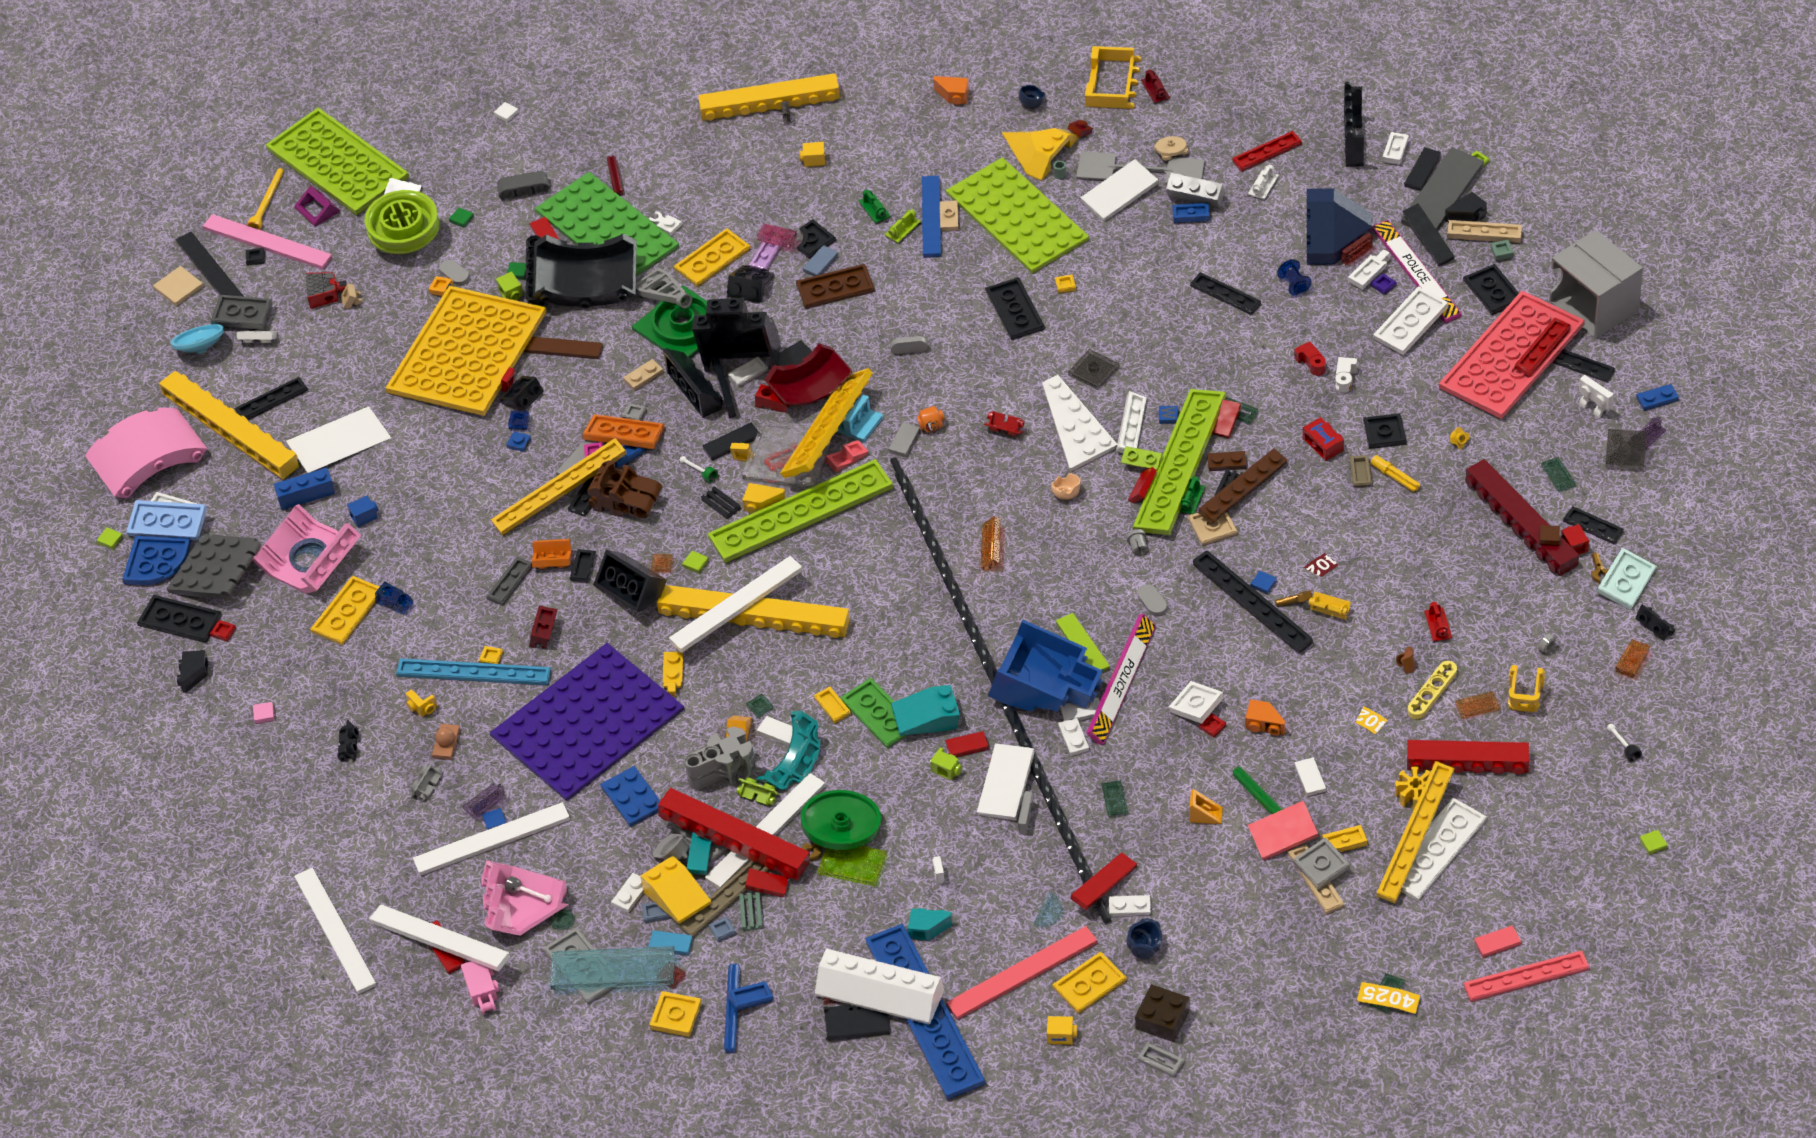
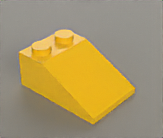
[640,856,712,924]

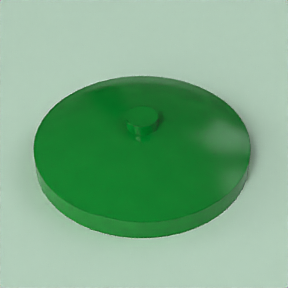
[801,790,881,850]

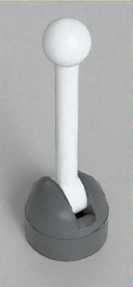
[505,876,552,903]

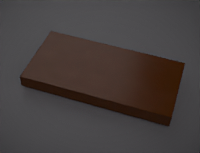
[796,264,875,309]

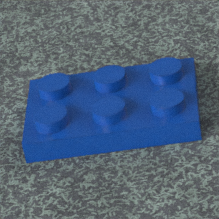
[600,766,660,827]

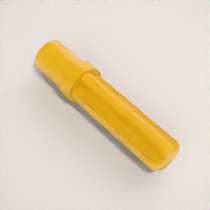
[1370,455,1420,492]

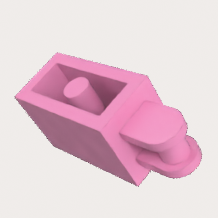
[461,961,499,1015]

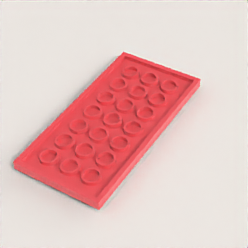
[1439,291,1585,419]

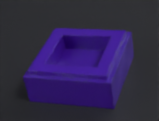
[1371,273,1397,295]

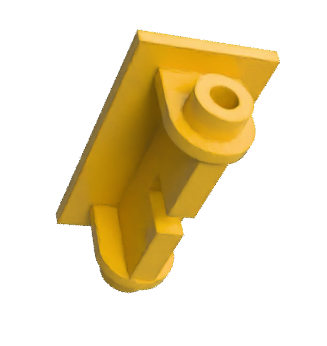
[1308,591,1351,620]

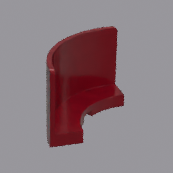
[764,343,852,406]

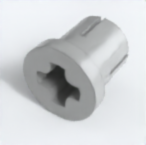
[1126,529,1148,555]

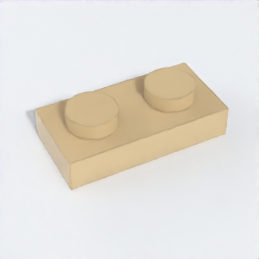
[623,359,664,391]

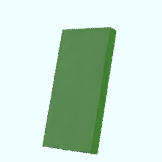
[840,678,907,748]

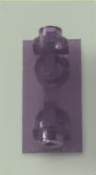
[1628,417,1666,452]

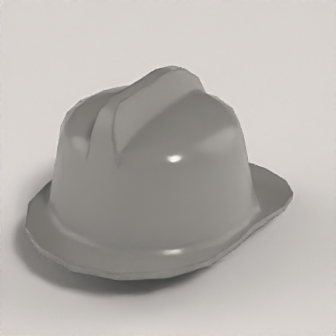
[653,834,689,861]

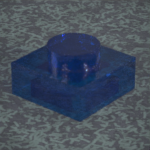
[508,411,530,430]

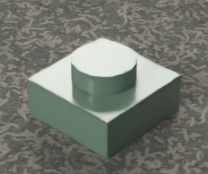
[1491,240,1514,261]

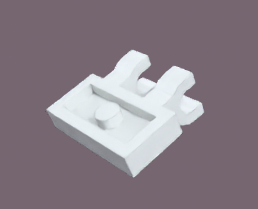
[1579,375,1614,418]

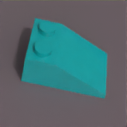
[891,685,960,736]

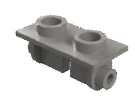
[410,760,442,802]

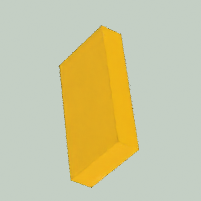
[814,687,851,724]

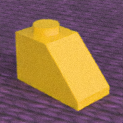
[742,483,786,514]

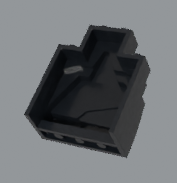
[692,298,781,372]

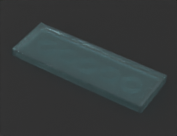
[550,946,675,989]

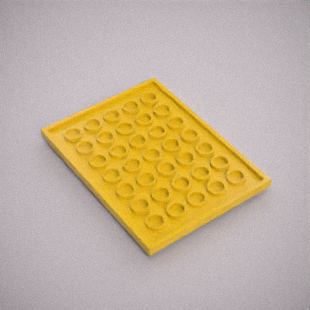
[386,286,547,416]

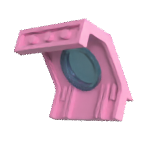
[252,504,361,594]

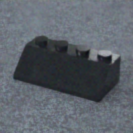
[663,348,723,418]
[593,550,667,613]

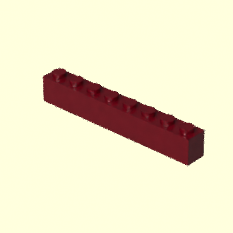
[1465,459,1579,576]

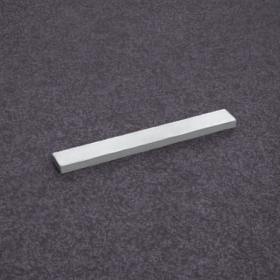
[669,556,803,653]
[705,773,826,889]
[413,802,570,876]
[294,868,377,995]
[369,905,510,971]

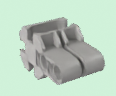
[684,726,756,790]

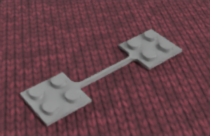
[1076,151,1205,184]

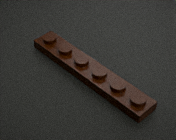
[1198,448,1288,524]

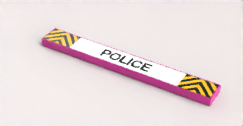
[1372,220,1461,323]
[1086,614,1156,745]

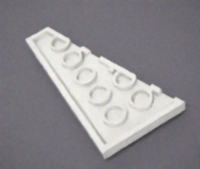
[1042,375,1117,472]

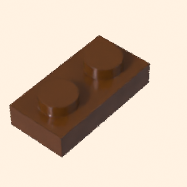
[1207,451,1247,471]

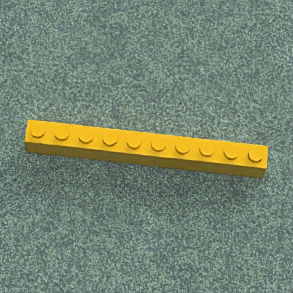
[159,371,299,480]
[657,585,850,638]

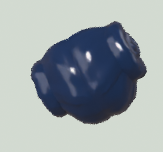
[1126,918,1163,959]

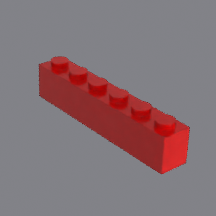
[1407,740,1529,774]

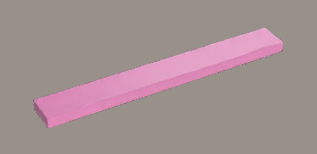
[203,214,332,270]

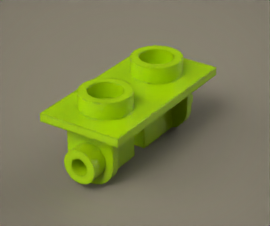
[884,209,921,243]
[1121,446,1162,470]
[736,778,780,806]

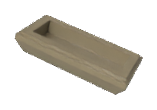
[1350,455,1372,487]

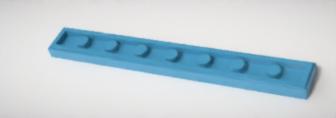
[396,658,551,685]

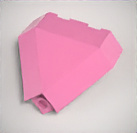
[481,860,569,936]

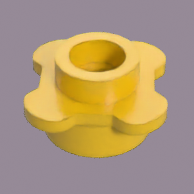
[1450,427,1470,449]

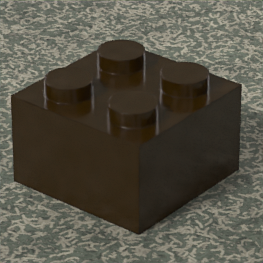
[1135,984,1190,1042]

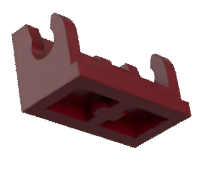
[529,605,558,649]

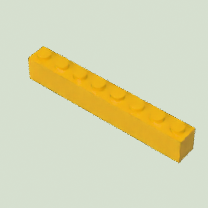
[698,73,840,121]

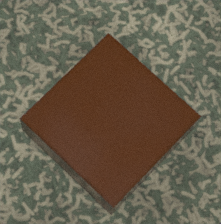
[1540,525,1560,545]

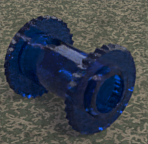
[1277,259,1312,296]

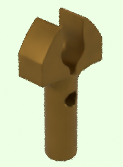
[1591,552,1610,584]
[1275,590,1313,607]
[802,842,822,861]

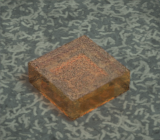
[651,554,673,573]

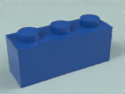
[273,468,335,510]

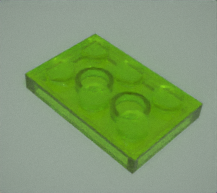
[817,846,887,887]

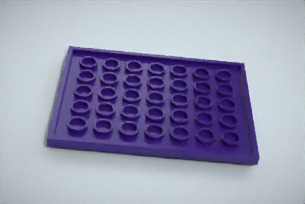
[490,643,684,801]

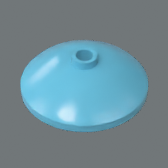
[170,324,224,354]

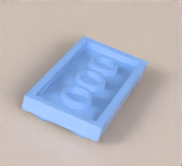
[126,500,207,541]

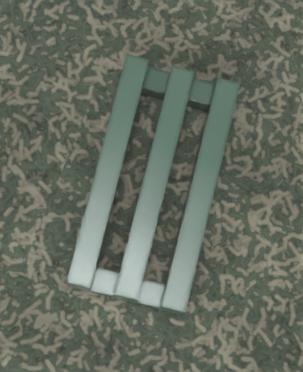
[739,892,763,931]

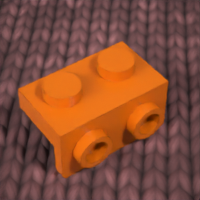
[532,539,572,569]

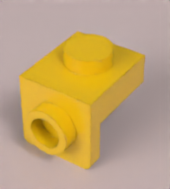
[405,689,437,717]

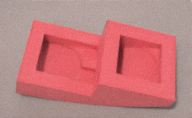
[825,440,868,473]

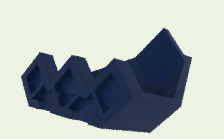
[1307,188,1372,265]

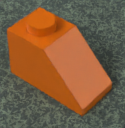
[933,76,969,105]

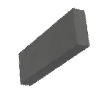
[486,557,532,606]

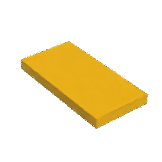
[673,228,751,287]
[310,576,384,645]

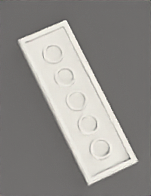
[1401,798,1487,901]

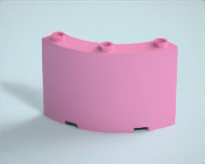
[85,408,207,499]

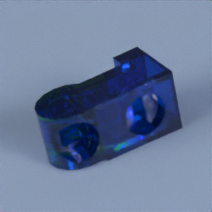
[375,581,413,615]

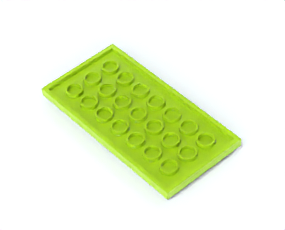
[266,107,409,216]
[946,157,1089,274]

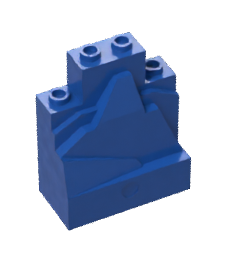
[988,620,1103,713]

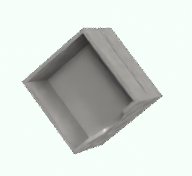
[1549,230,1643,339]

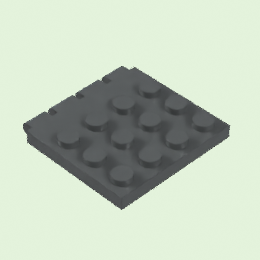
[167,534,262,599]

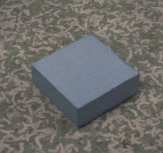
[709,917,736,942]

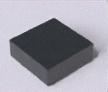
[246,248,264,265]

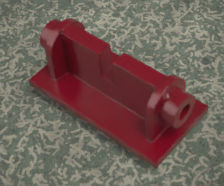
[1141,69,1170,103]

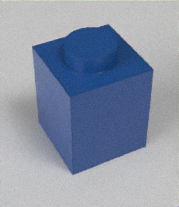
[347,495,378,527]

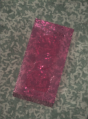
[757,223,797,248]

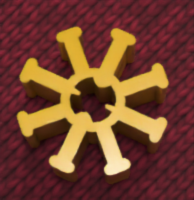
[1395,767,1430,810]

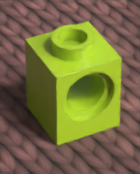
[496,272,523,301]

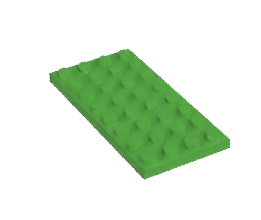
[535,172,680,277]

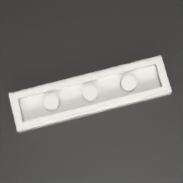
[1116,391,1147,453]

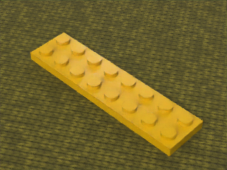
[780,368,873,479]

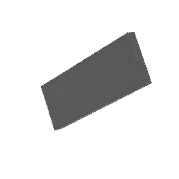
[1401,147,1484,230]

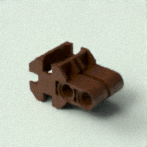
[587,460,663,519]

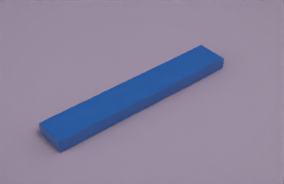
[922,175,941,258]

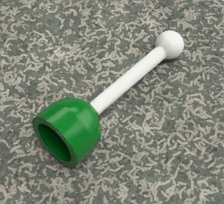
[680,456,718,483]

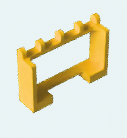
[1085,46,1141,109]

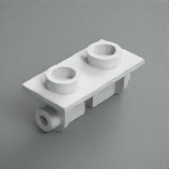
[1248,165,1279,200]

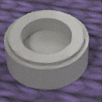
[1538,633,1556,653]

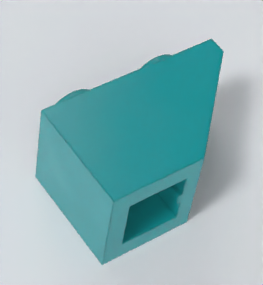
[908,908,953,941]

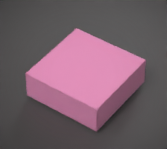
[253,702,275,724]

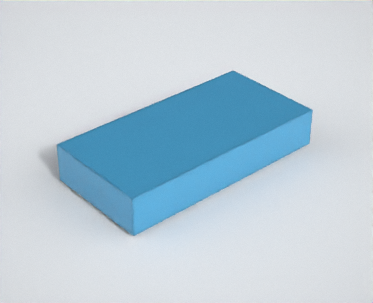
[648,930,693,956]

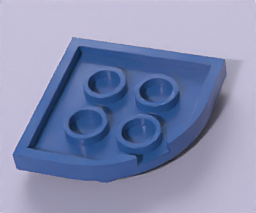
[122,536,191,585]

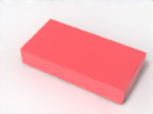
[1474,925,1521,958]

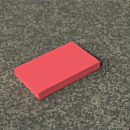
[1248,801,1319,860]

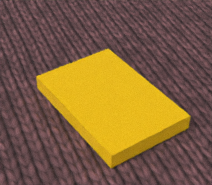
[1052,952,1127,1014]

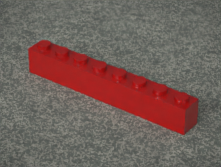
[658,787,810,881]

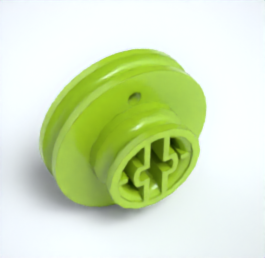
[364,190,440,254]

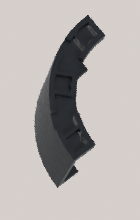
[533,233,637,309]

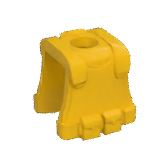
[1508,665,1545,712]

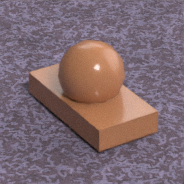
[432,724,460,760]

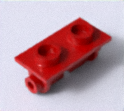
[984,411,1025,436]
[1424,602,1452,642]

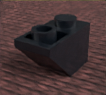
[177,650,209,693]

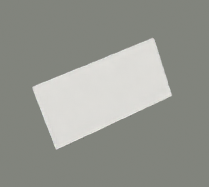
[286,407,391,473]

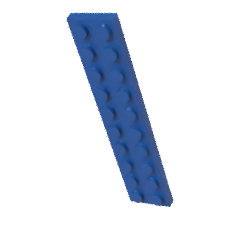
[865,923,985,1100]

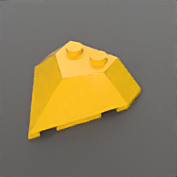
[1002,128,1080,181]

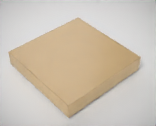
[153,266,204,306]
[1188,512,1238,546]

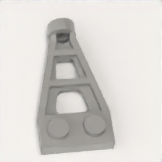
[636,268,692,308]

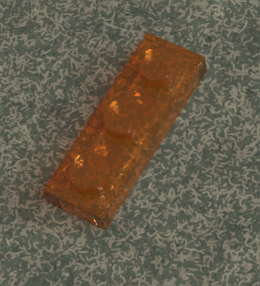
[981,516,1001,571]

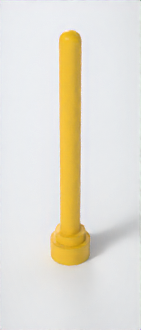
[247,168,284,230]

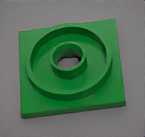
[632,285,707,358]

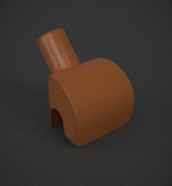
[1395,647,1416,674]

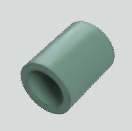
[1053,161,1066,179]

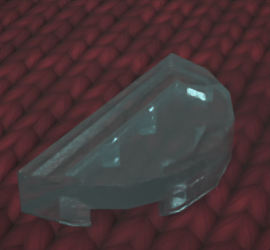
[1034,892,1062,927]

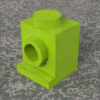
[930,747,963,781]

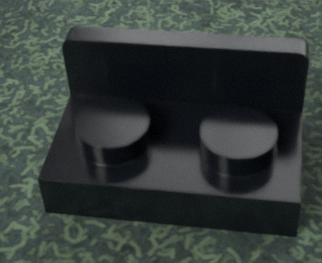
[499,376,544,414]

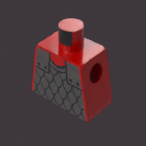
[305,272,347,309]

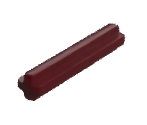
[606,155,624,196]

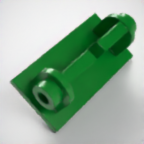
[858,189,891,224]
[1180,476,1205,515]

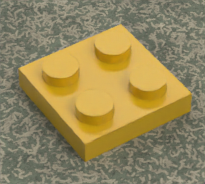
[649,991,702,1037]

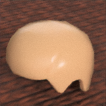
[1051,473,1081,500]

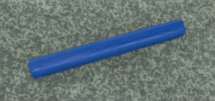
[724,963,740,1053]

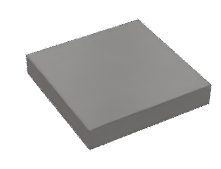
[1293,837,1351,890]

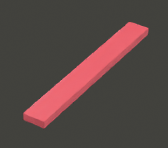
[946,926,1097,1020]

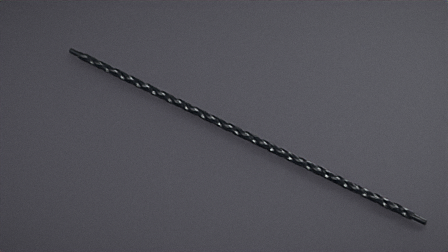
[890,457,1111,923]

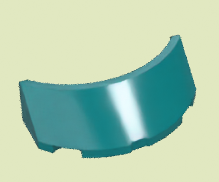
[756,711,821,790]

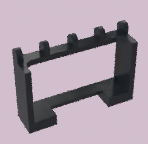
[1344,82,1364,167]

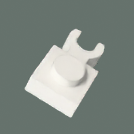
[649,212,682,236]

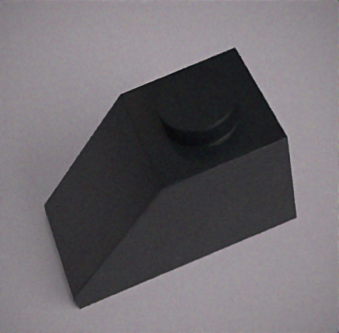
[1445,192,1487,223]

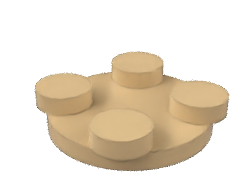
[1154,136,1188,160]

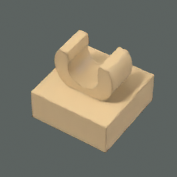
[341,283,362,309]

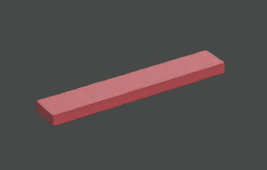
[1463,951,1589,1002]

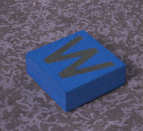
[1159,406,1178,424]

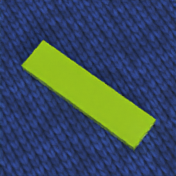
[1056,613,1110,673]

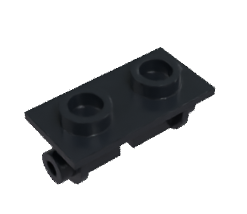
[1635,604,1675,641]
[337,720,360,761]

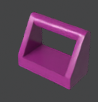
[294,185,340,227]

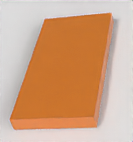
[583,414,665,449]

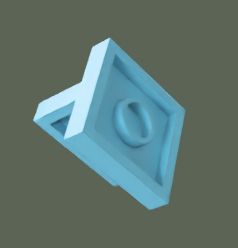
[837,394,883,443]

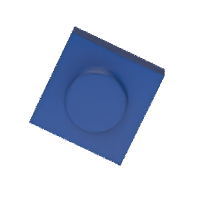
[506,431,531,452]

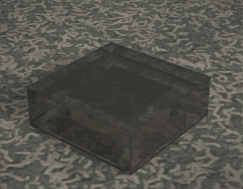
[782,101,791,125]

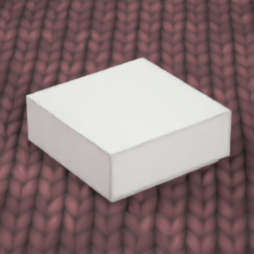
[494,102,519,123]
[932,856,945,884]

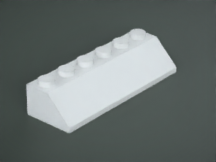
[815,949,944,1025]

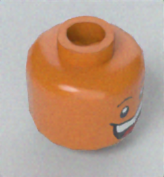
[917,406,945,433]

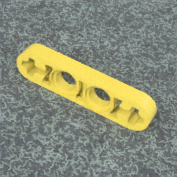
[1408,661,1457,719]

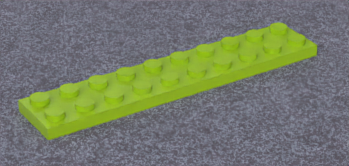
[1133,389,1227,535]
[707,459,893,563]

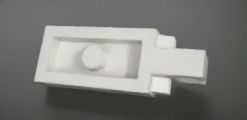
[1348,249,1390,290]

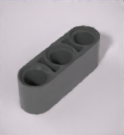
[497,171,550,200]

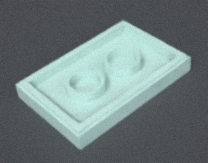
[1596,548,1657,609]

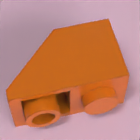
[1245,699,1285,736]

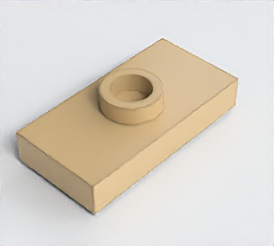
[940,201,958,231]

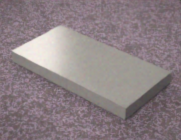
[543,927,622,1004]

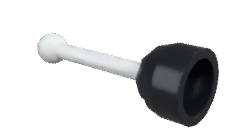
[1607,724,1642,762]

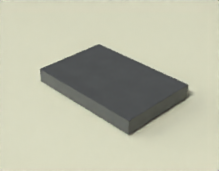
[211,295,273,330]

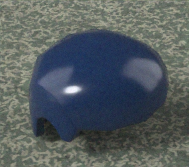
[1018,85,1045,109]

